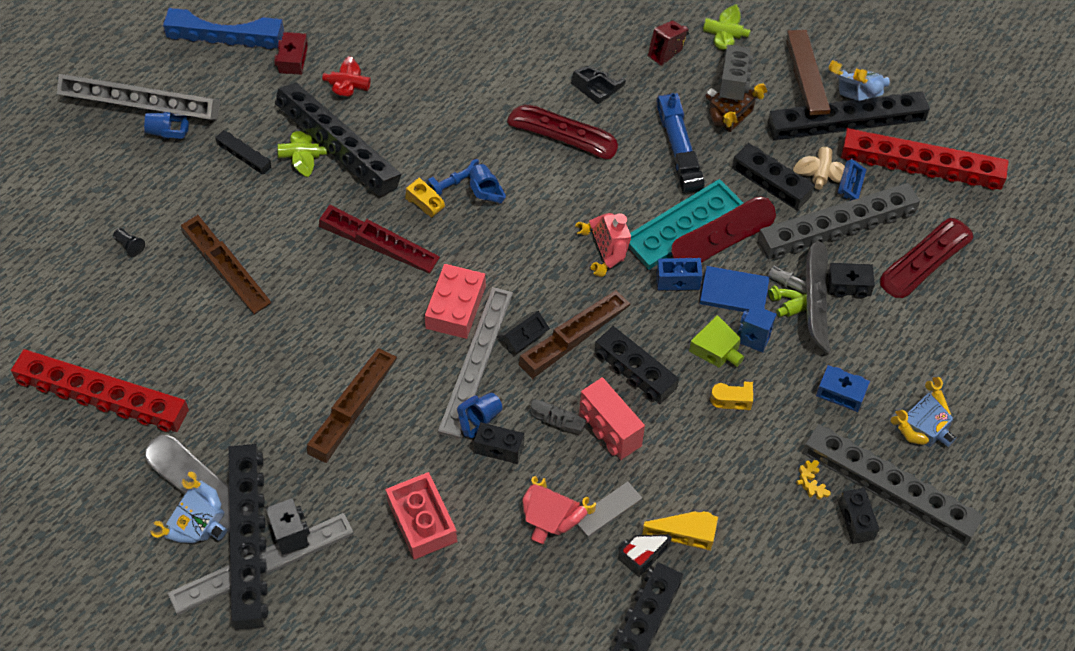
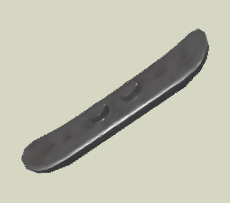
[806,241,830,354]
[145,434,253,533]

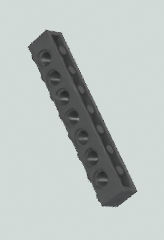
[758,183,920,259]
[802,424,984,546]

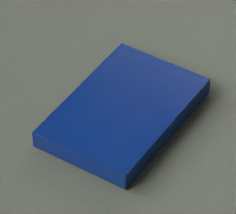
[700,266,769,312]

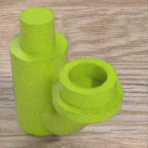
[768,285,807,317]

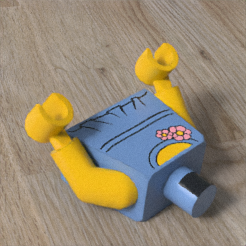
[891,377,957,447]

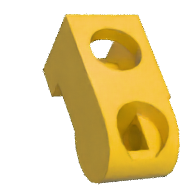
[405,178,445,218]
[710,382,753,410]

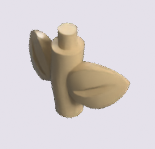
[793,147,845,190]

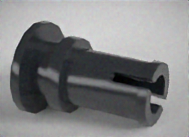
[113,228,145,257]

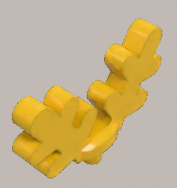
[796,460,831,500]

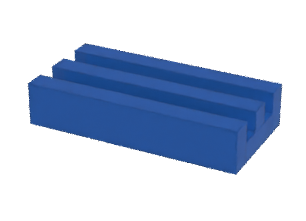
[838,159,866,201]

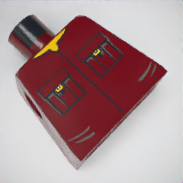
[647,21,689,66]

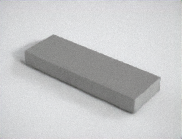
[576,482,642,539]

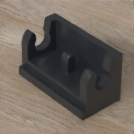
[497,311,550,353]

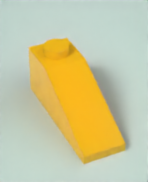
[642,512,718,551]

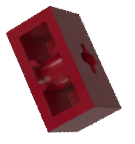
[275,32,308,75]

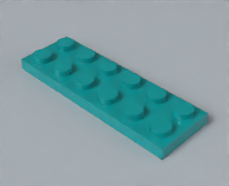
[628,179,743,270]

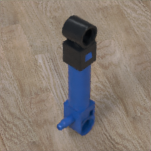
[657,93,705,194]

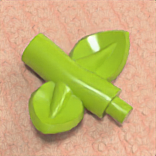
[703,5,750,49]
[277,131,327,177]

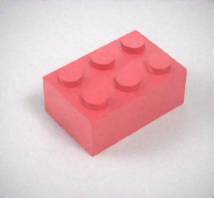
[425,264,486,339]
[579,377,645,460]
[385,472,457,560]

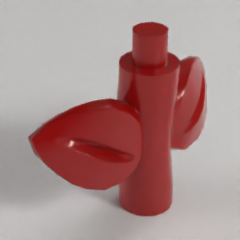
[322,56,371,96]

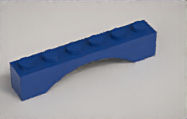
[163,8,284,49]

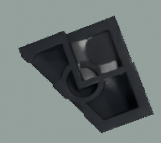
[571,66,626,104]

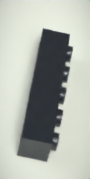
[215,130,272,175]

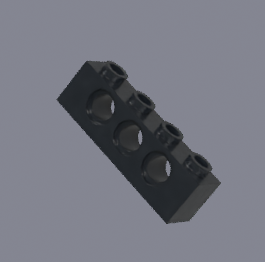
[732,142,814,211]
[595,326,679,404]

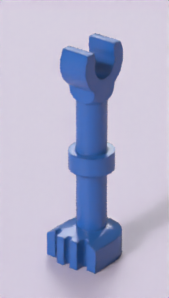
[426,159,479,196]

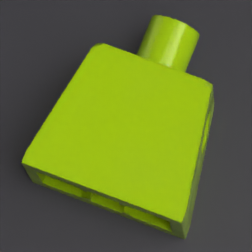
[689,315,745,368]

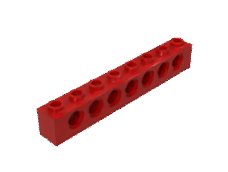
[841,128,1008,190]
[11,349,189,432]

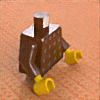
[705,83,768,132]

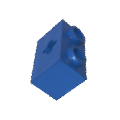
[656,258,702,290]
[737,304,777,353]
[816,365,870,412]

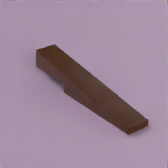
[786,30,830,115]
[181,215,272,315]
[518,290,631,379]
[307,348,397,464]

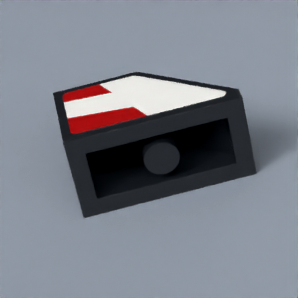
[618,534,672,577]

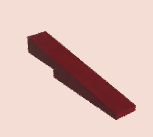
[319,204,440,274]

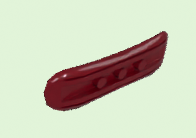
[507,104,618,159]
[671,196,776,263]
[880,218,974,298]

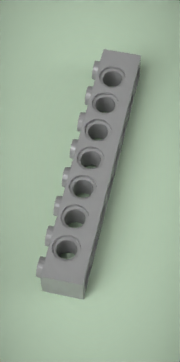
[57,74,220,119]

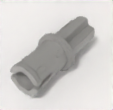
[768,265,807,294]

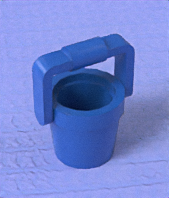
[144,112,189,138]
[469,164,506,203]
[457,393,503,438]

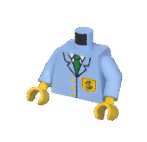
[828,60,890,101]
[150,472,227,543]

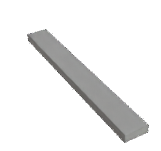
[438,287,513,440]
[168,513,354,616]

